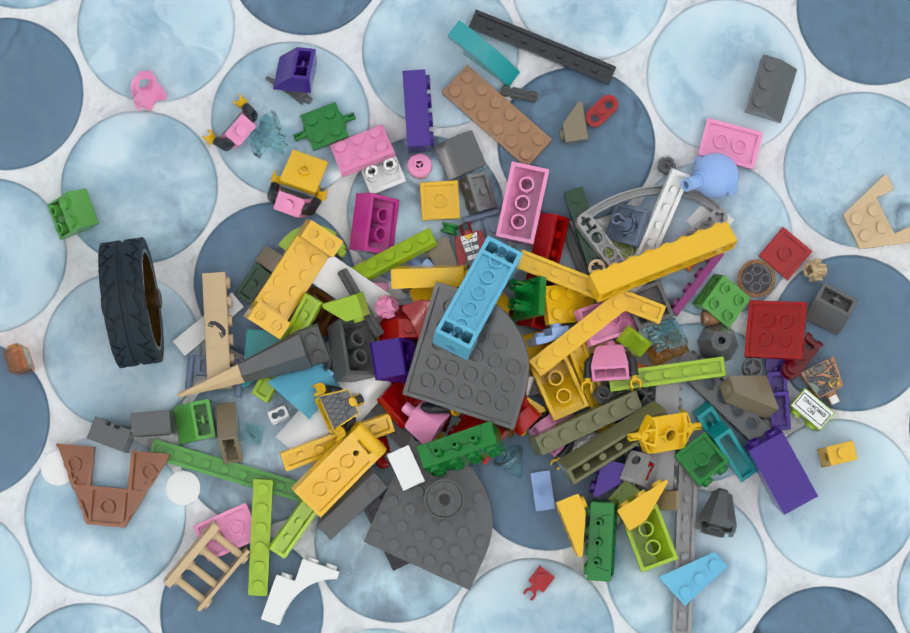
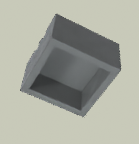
[630,280,674,331]
[130,410,176,437]
[87,416,135,453]

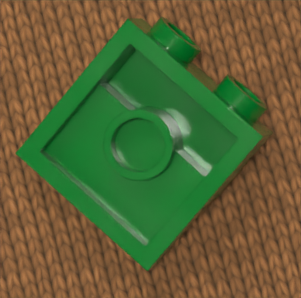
[674,432,729,488]

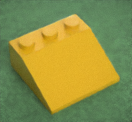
[554,494,588,557]

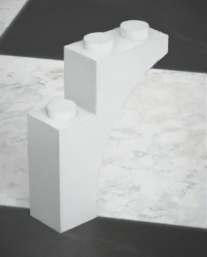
[261,556,340,625]

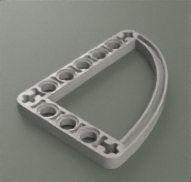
[575,185,728,293]

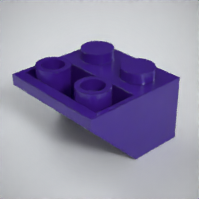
[273,47,317,93]
[369,338,415,383]
[588,461,625,498]

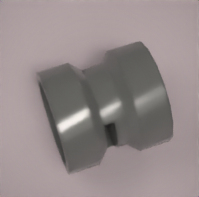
[741,358,763,375]

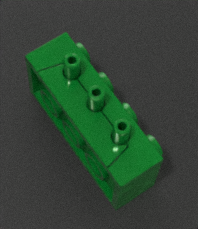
[417,421,506,477]
[583,498,618,582]

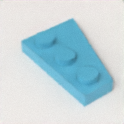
[658,552,727,606]

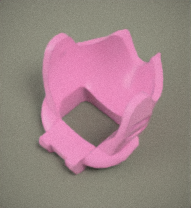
[130,70,167,112]

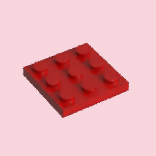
[744,300,808,360]

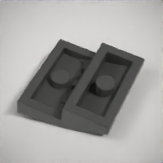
[434,130,487,181]

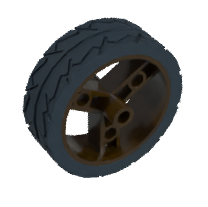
[98,237,164,368]

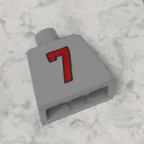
[620,448,659,490]

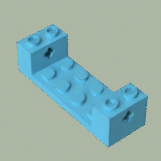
[432,236,523,361]

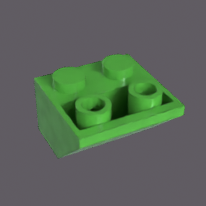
[48,188,99,240]
[173,399,218,445]

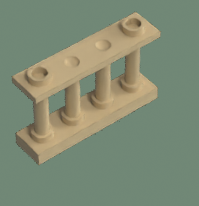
[163,520,250,611]

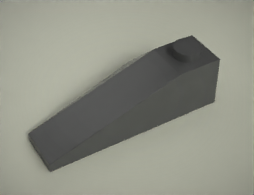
[318,468,388,540]

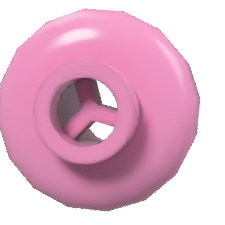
[407,153,432,180]

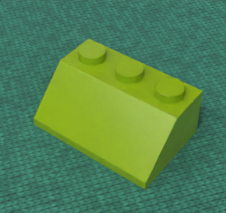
[620,504,678,572]

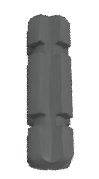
[500,85,538,102]

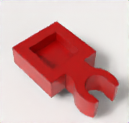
[523,565,555,600]

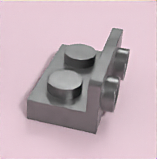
[459,171,498,215]

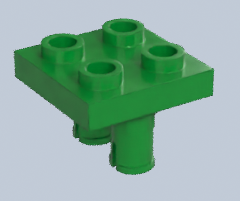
[508,276,546,321]

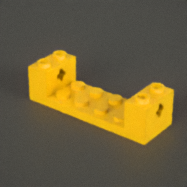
[243,219,344,339]

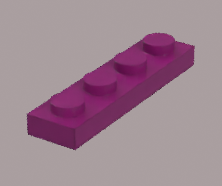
[671,253,724,317]

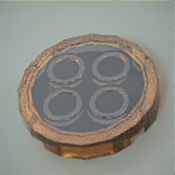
[737,259,776,298]

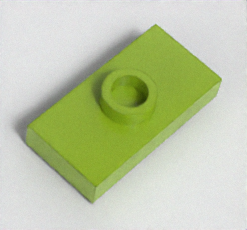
[608,481,641,517]

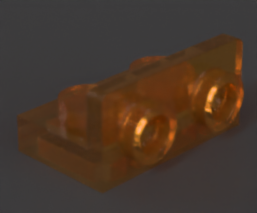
[646,333,689,366]

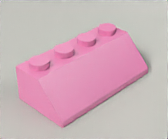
[496,162,549,247]

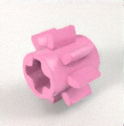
[375,294,399,319]

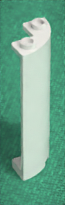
[276,371,391,467]

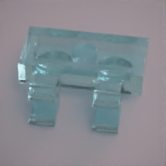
[645,317,688,352]

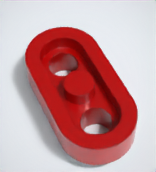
[585,95,618,128]

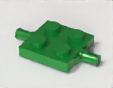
[293,102,356,151]

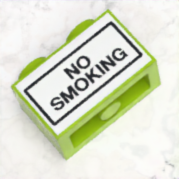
[790,388,835,431]

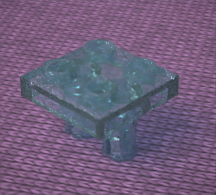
[249,110,288,158]

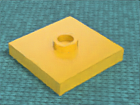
[279,149,328,196]
[420,180,460,221]

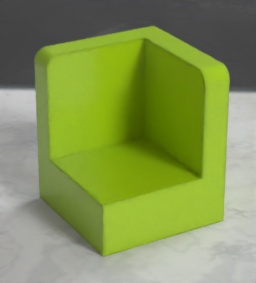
[617,325,652,358]

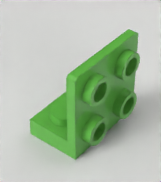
[692,274,750,328]

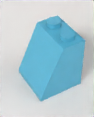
[268,363,340,419]

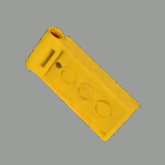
[291,421,387,517]

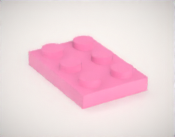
[697,118,763,170]
[330,124,396,177]
[574,302,637,348]
[193,503,252,562]

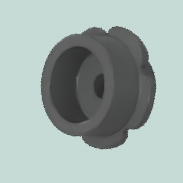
[657,157,676,176]
[592,386,611,404]

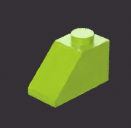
[322,291,370,323]

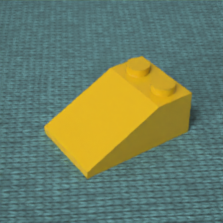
[529,356,589,421]

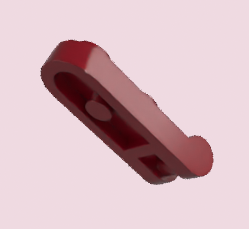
[780,332,823,380]

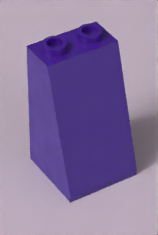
[744,427,818,515]

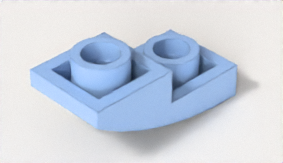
[527,323,569,347]

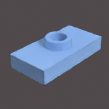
[530,470,555,511]

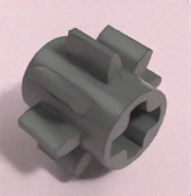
[633,387,655,407]

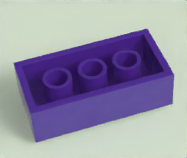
[402,69,434,153]

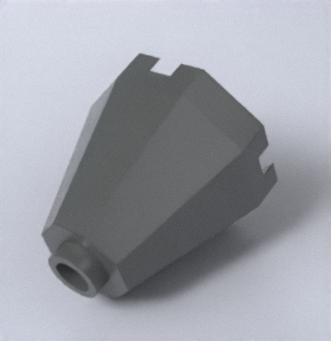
[697,323,738,362]
[695,488,737,538]

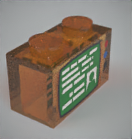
[3,343,35,375]

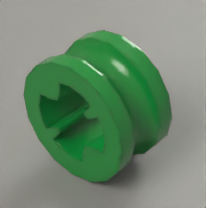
[440,222,459,236]

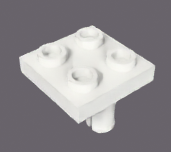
[361,149,406,194]

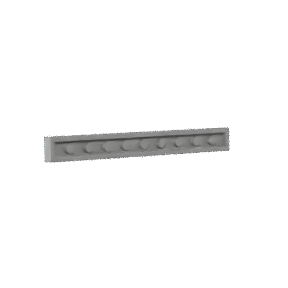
[671,440,698,633]

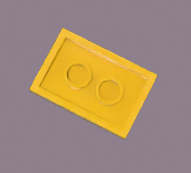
[544,285,595,325]

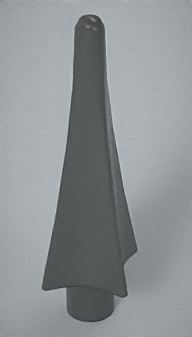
[266,77,313,105]

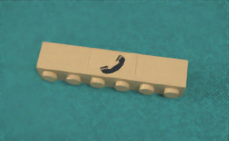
[202,272,235,390]

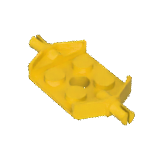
[627,409,702,454]

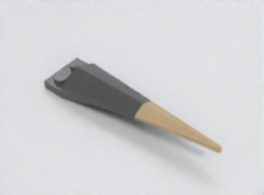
[177,324,330,397]

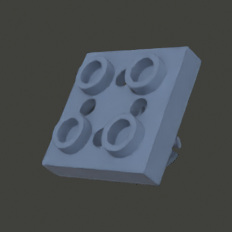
[605,203,651,248]

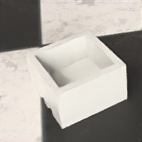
[387,445,425,491]

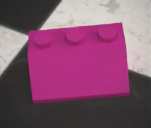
[349,193,399,254]

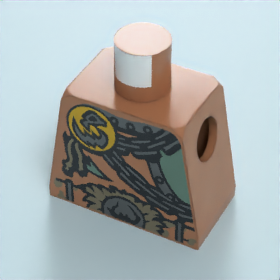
[799,357,843,406]

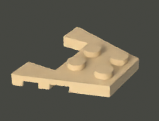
[842,174,910,250]

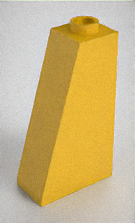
[391,265,469,289]

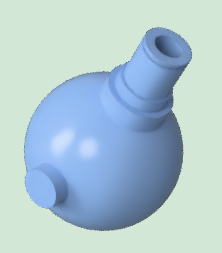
[681,153,739,199]

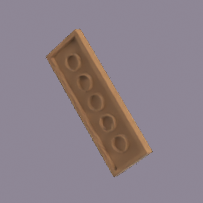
[442,65,552,165]

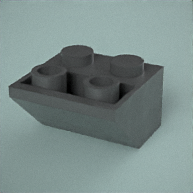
[806,282,858,335]

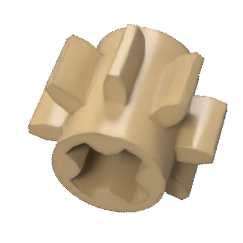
[803,259,827,282]

